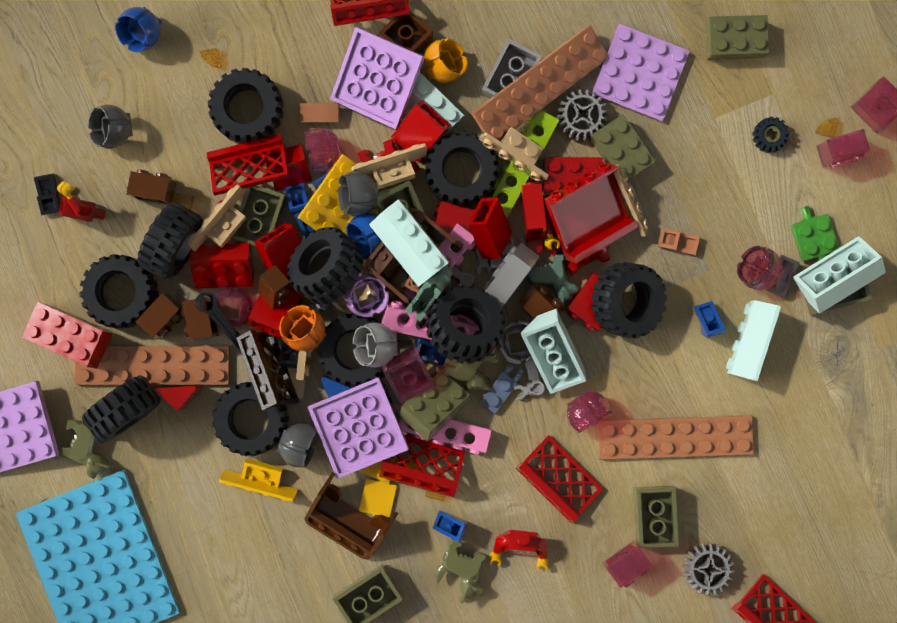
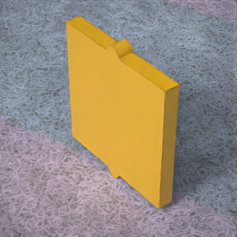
[359,478,397,518]

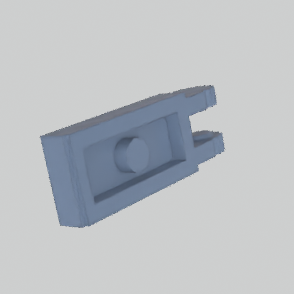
[479,363,525,414]

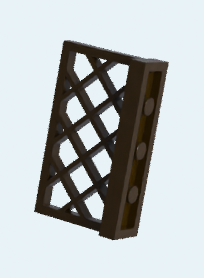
[236,330,299,411]

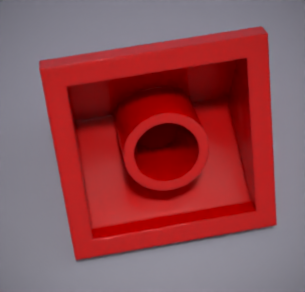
[267,144,312,191]
[156,385,202,411]

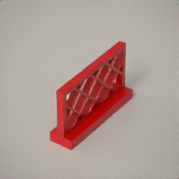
[330,0,410,26]
[206,134,289,196]
[379,435,465,497]
[516,435,603,523]
[731,574,816,623]

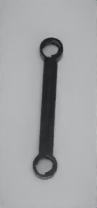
[195,293,276,372]

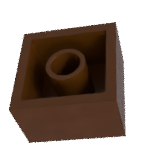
[379,12,433,54]
[126,169,177,204]
[136,293,184,339]
[180,297,219,341]

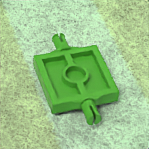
[790,206,839,261]

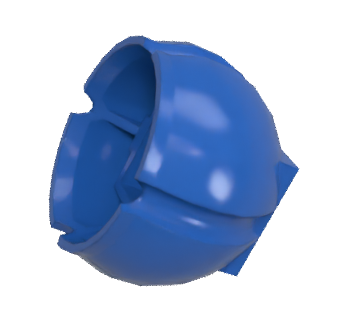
[115,7,162,52]
[346,213,382,258]

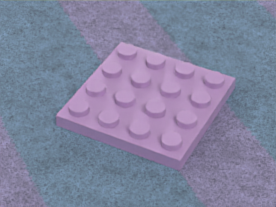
[591,24,690,122]
[330,27,425,129]
[308,377,409,479]
[0,381,60,472]

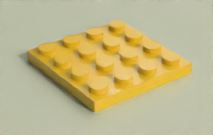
[297,154,385,241]

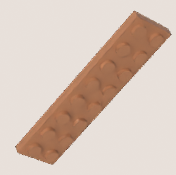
[471,25,608,141]
[75,346,230,385]
[598,416,754,459]

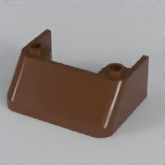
[366,208,463,304]
[304,472,399,560]

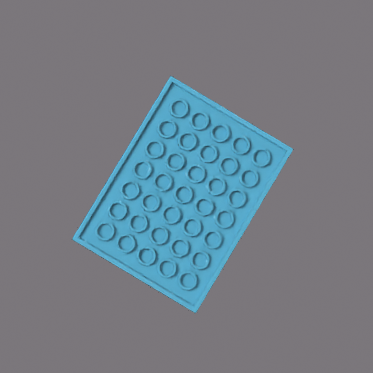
[15,469,181,623]

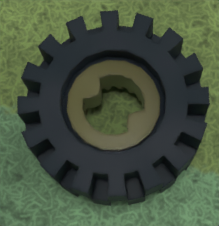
[752,117,790,153]

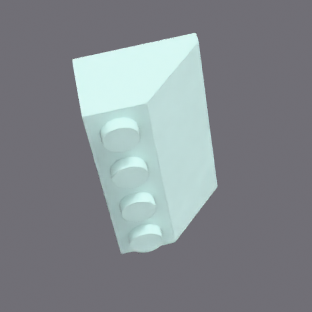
[404,72,464,137]
[369,199,449,287]
[793,236,886,314]
[726,300,781,381]
[521,309,586,394]

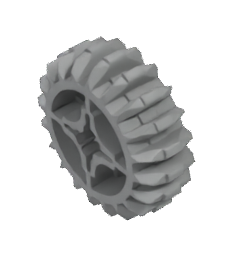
[557,89,608,141]
[682,542,735,595]

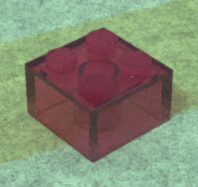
[850,76,897,134]
[816,129,871,169]
[382,345,435,403]
[602,541,652,588]

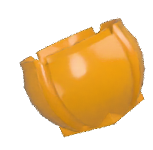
[423,38,468,83]

